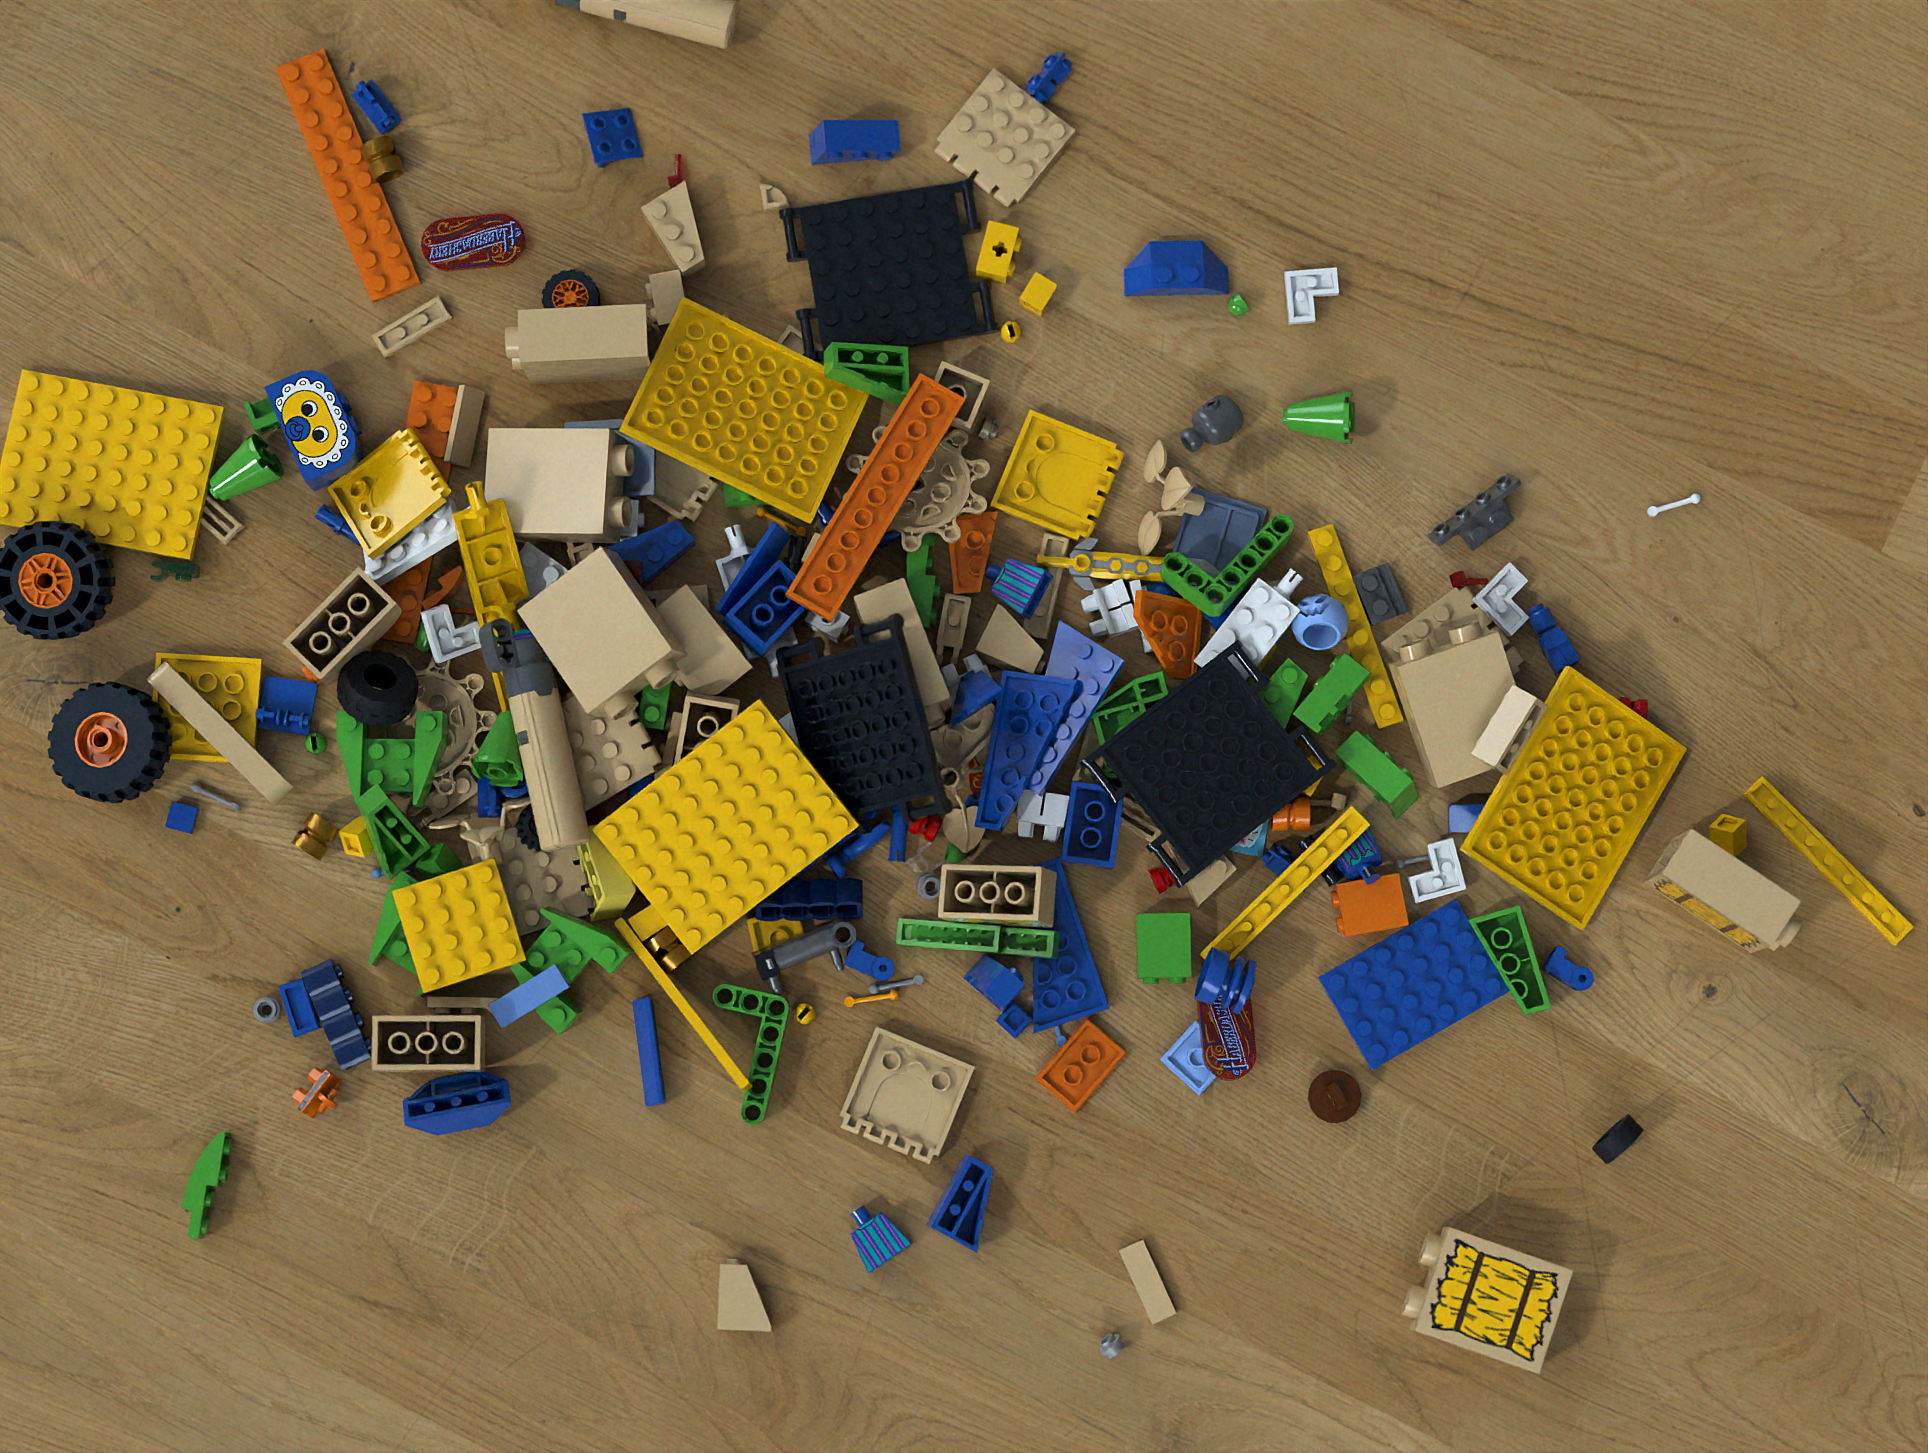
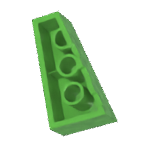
[1468,905,1551,1016]

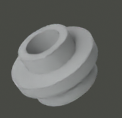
[916,873,941,899]
[253,997,281,1024]
[1099,1333,1124,1359]

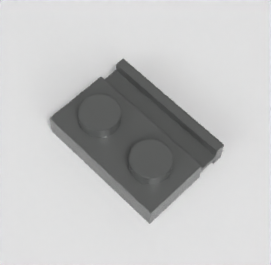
[1352,563,1408,627]

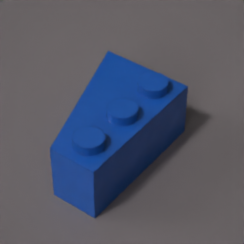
[809,120,901,165]
[963,954,1025,1013]

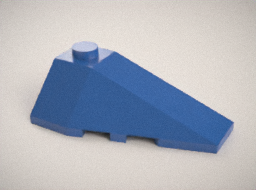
[950,670,1002,728]

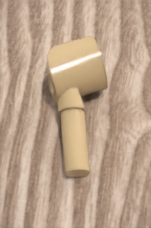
[1309,793,1347,810]

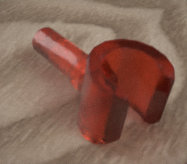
[668,154,683,189]
[1449,571,1488,588]

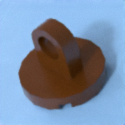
[1307,1070,1361,1123]

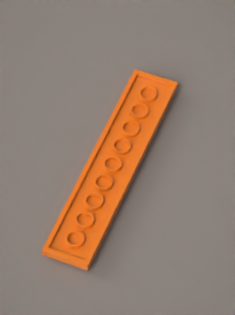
[276,48,421,303]
[786,373,966,623]
[380,381,459,645]

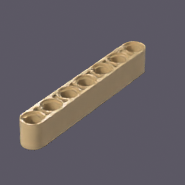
[146,661,294,806]

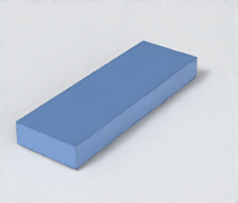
[488,964,571,1028]

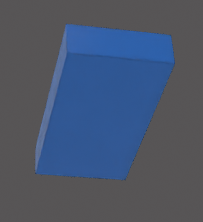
[278,978,321,1037]

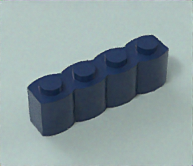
[755,878,863,922]
[301,959,372,1071]

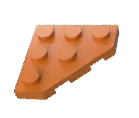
[1133,590,1203,681]

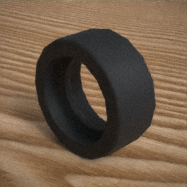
[1592,1115,1643,1164]

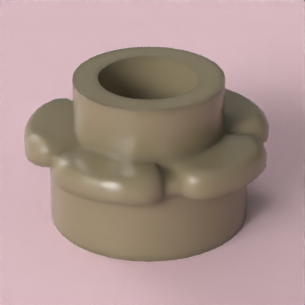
[977,417,999,442]

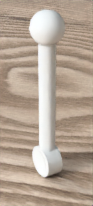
[1647,494,1701,517]

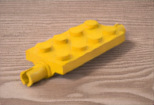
[451,481,530,632]

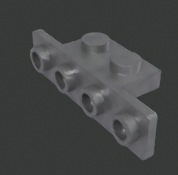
[1428,474,1522,551]

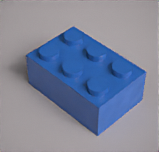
[722,560,808,658]
[1060,781,1124,870]

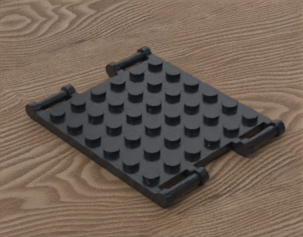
[779,179,999,362]
[776,613,953,837]
[1080,640,1338,889]

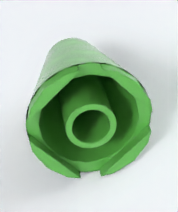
[1283,391,1355,444]
[208,434,284,501]
[471,710,524,787]

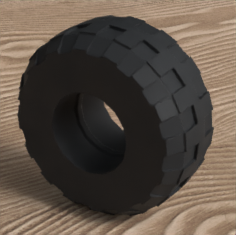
[336,650,419,727]

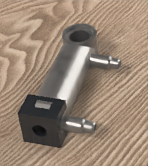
[751,919,857,996]

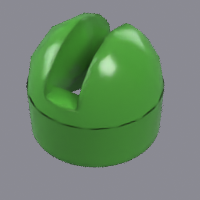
[1228,293,1250,316]
[305,733,327,755]
[945,842,966,864]

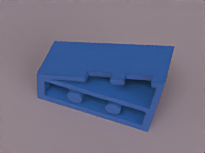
[606,520,696,589]
[926,1154,993,1253]

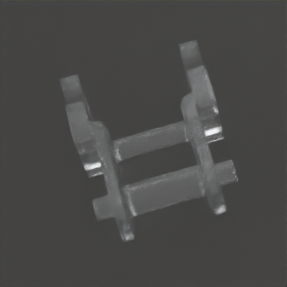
[905,842,945,880]

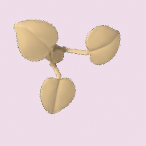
[1138,439,1205,556]
[938,742,990,853]
[426,794,531,865]

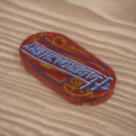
[421,214,526,271]
[1197,995,1256,1081]

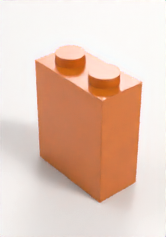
[1330,873,1409,938]

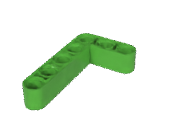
[1161,514,1294,617]
[713,984,790,1125]

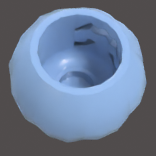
[1290,593,1350,650]

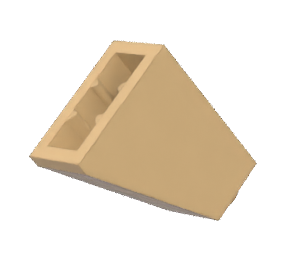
[975,604,1047,675]
[717,1259,773,1331]

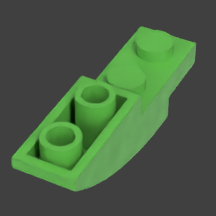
[907,533,940,632]
[181,1132,233,1239]

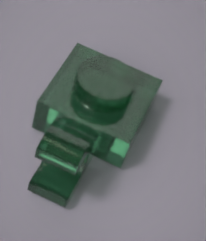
[151,561,200,582]

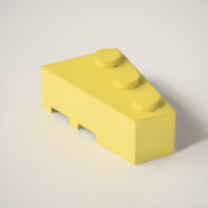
[577,825,636,921]

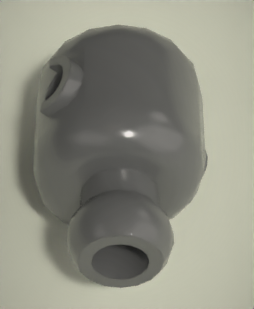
[1180,395,1244,452]

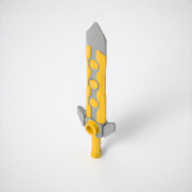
[1036,538,1220,591]

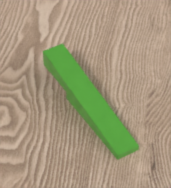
[896,918,1060,959]

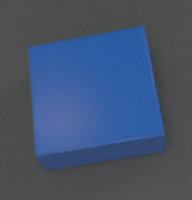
[165,801,199,834]
[996,1001,1033,1039]

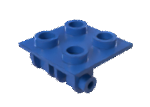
[582,108,643,167]
[256,676,318,736]

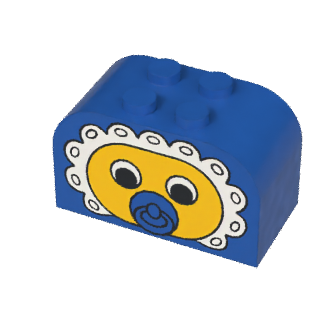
[264,370,364,492]

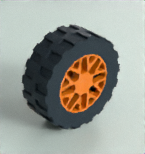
[542,269,601,309]

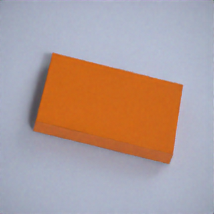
[1035,1018,1127,1113]

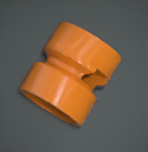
[1270,797,1310,831]

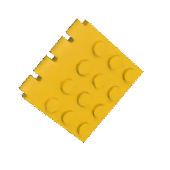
[990,410,1125,542]
[327,428,451,560]

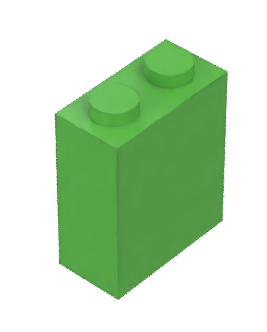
[1136,913,1192,984]

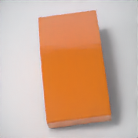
[421,565,465,610]

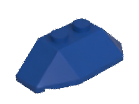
[1124,240,1229,296]
[402,1071,511,1136]

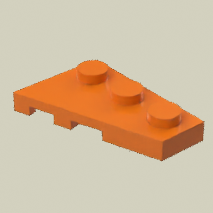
[948,511,998,595]

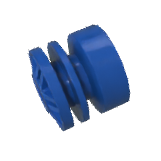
[1194,947,1256,1014]

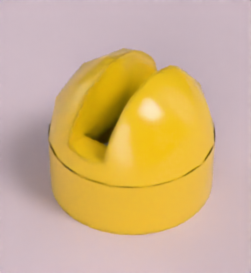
[1001,321,1022,343]
[794,1003,815,1025]

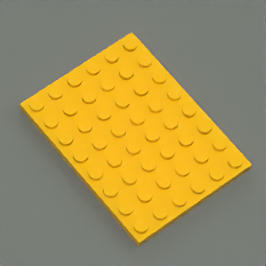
[619,297,869,524]
[0,369,226,561]
[1460,666,1687,930]
[592,698,860,954]

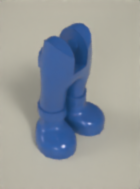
[822,809,891,878]

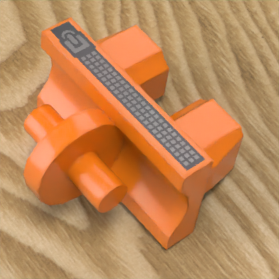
[292,1067,342,1119]

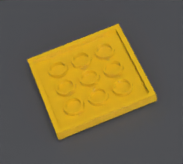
[152,652,263,763]
[392,858,527,994]

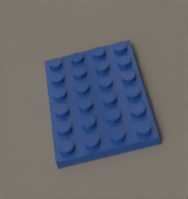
[1318,899,1510,1070]

